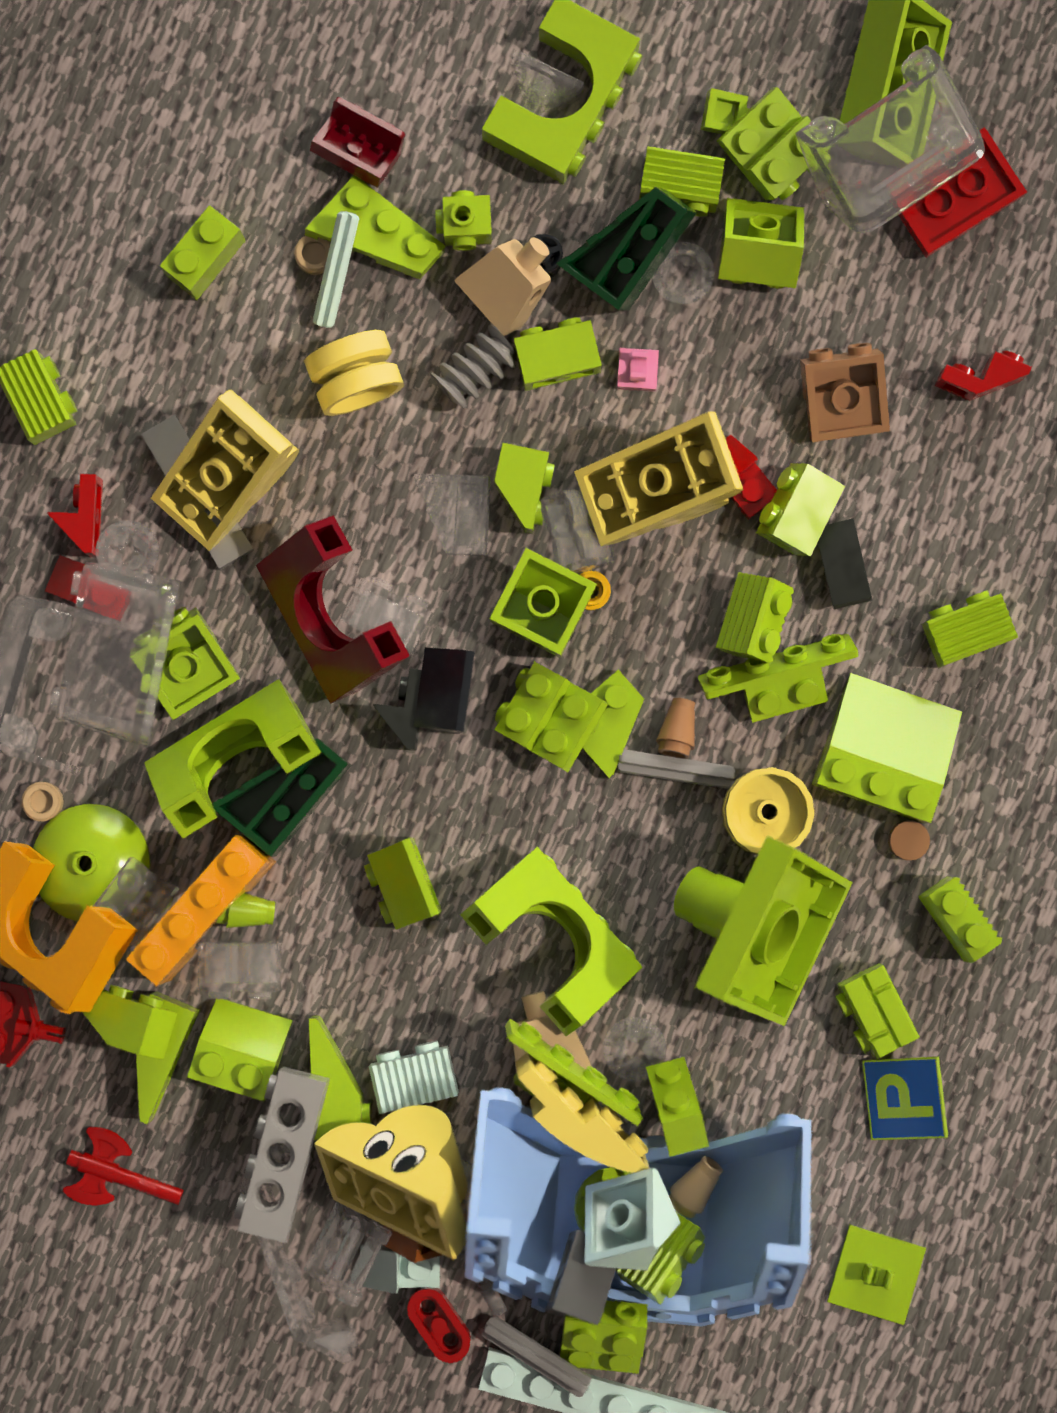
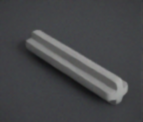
[618,749,735,789]
[482,1316,592,1397]

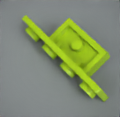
[698,634,859,723]
[505,1019,643,1126]

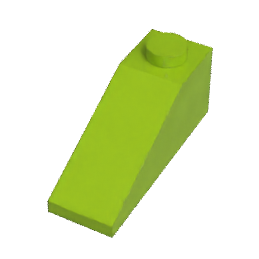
[136,991,200,1124]
[309,1015,372,1140]

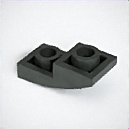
[818,518,872,610]

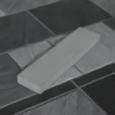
[141,415,254,570]

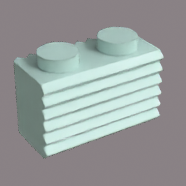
[369,1041,459,1114]

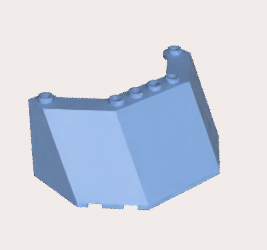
[465,1088,811,1326]

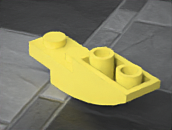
[515,1053,650,1173]

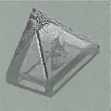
[510,49,584,115]

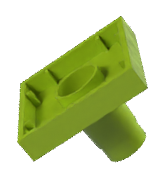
[674,836,853,1026]

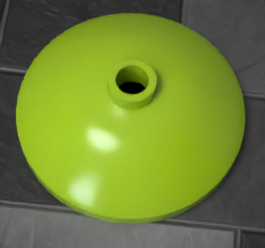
[33,804,150,921]

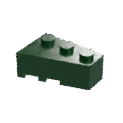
[556,187,697,311]
[212,738,352,857]

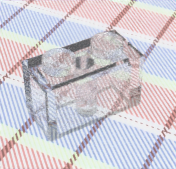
[340,576,434,657]

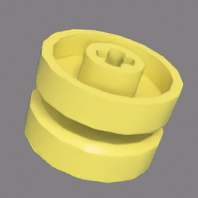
[304,330,404,416]
[721,767,815,854]

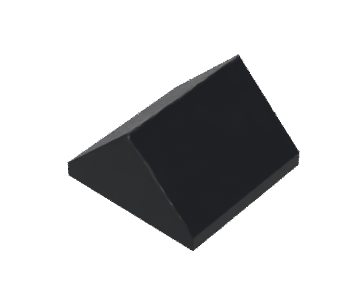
[414,647,475,734]

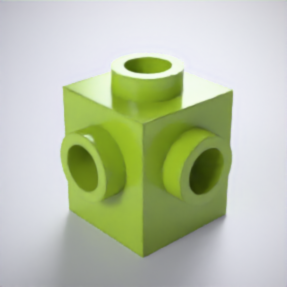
[435,190,492,251]

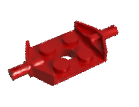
[0,981,66,1067]

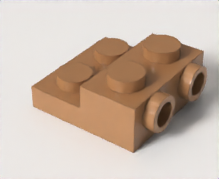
[800,343,890,442]

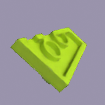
[305,175,446,280]

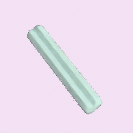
[313,211,359,328]

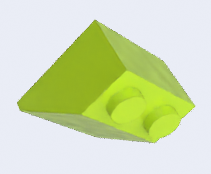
[718,198,804,289]
[489,548,597,658]
[364,838,442,930]
[187,997,293,1102]

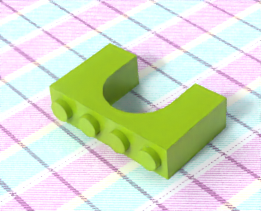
[482,0,643,184]
[144,679,321,838]
[460,846,643,1036]

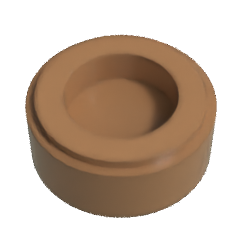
[888,821,930,860]

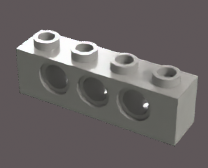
[234,1066,330,1243]

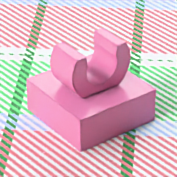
[617,348,659,392]

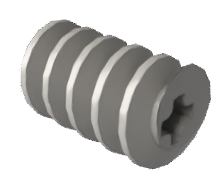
[430,323,516,409]

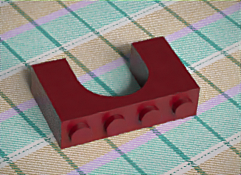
[256,515,410,704]

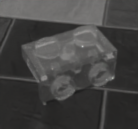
[93,857,180,952]

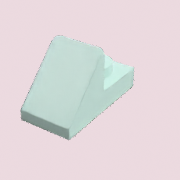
[360,1245,440,1293]

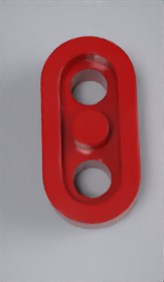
[407,1287,471,1363]

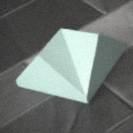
[585,1168,680,1271]

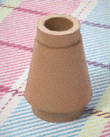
[656,698,695,759]

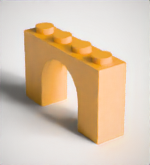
[126,836,277,986]
[0,841,138,1014]

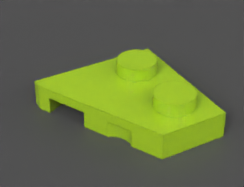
[582,669,644,778]

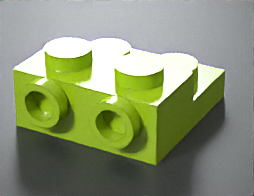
[716,87,831,200]
[129,607,240,720]
[494,661,608,772]
[560,1300,648,1374]

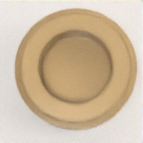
[294,236,330,275]
[22,782,63,821]

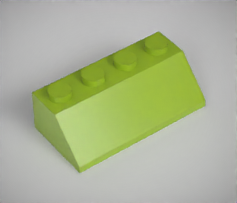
[834,0,952,170]

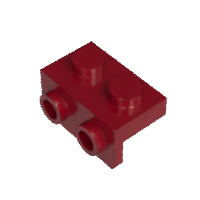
[310,97,405,188]

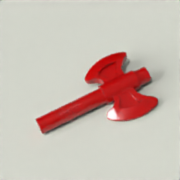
[63,1127,184,1206]

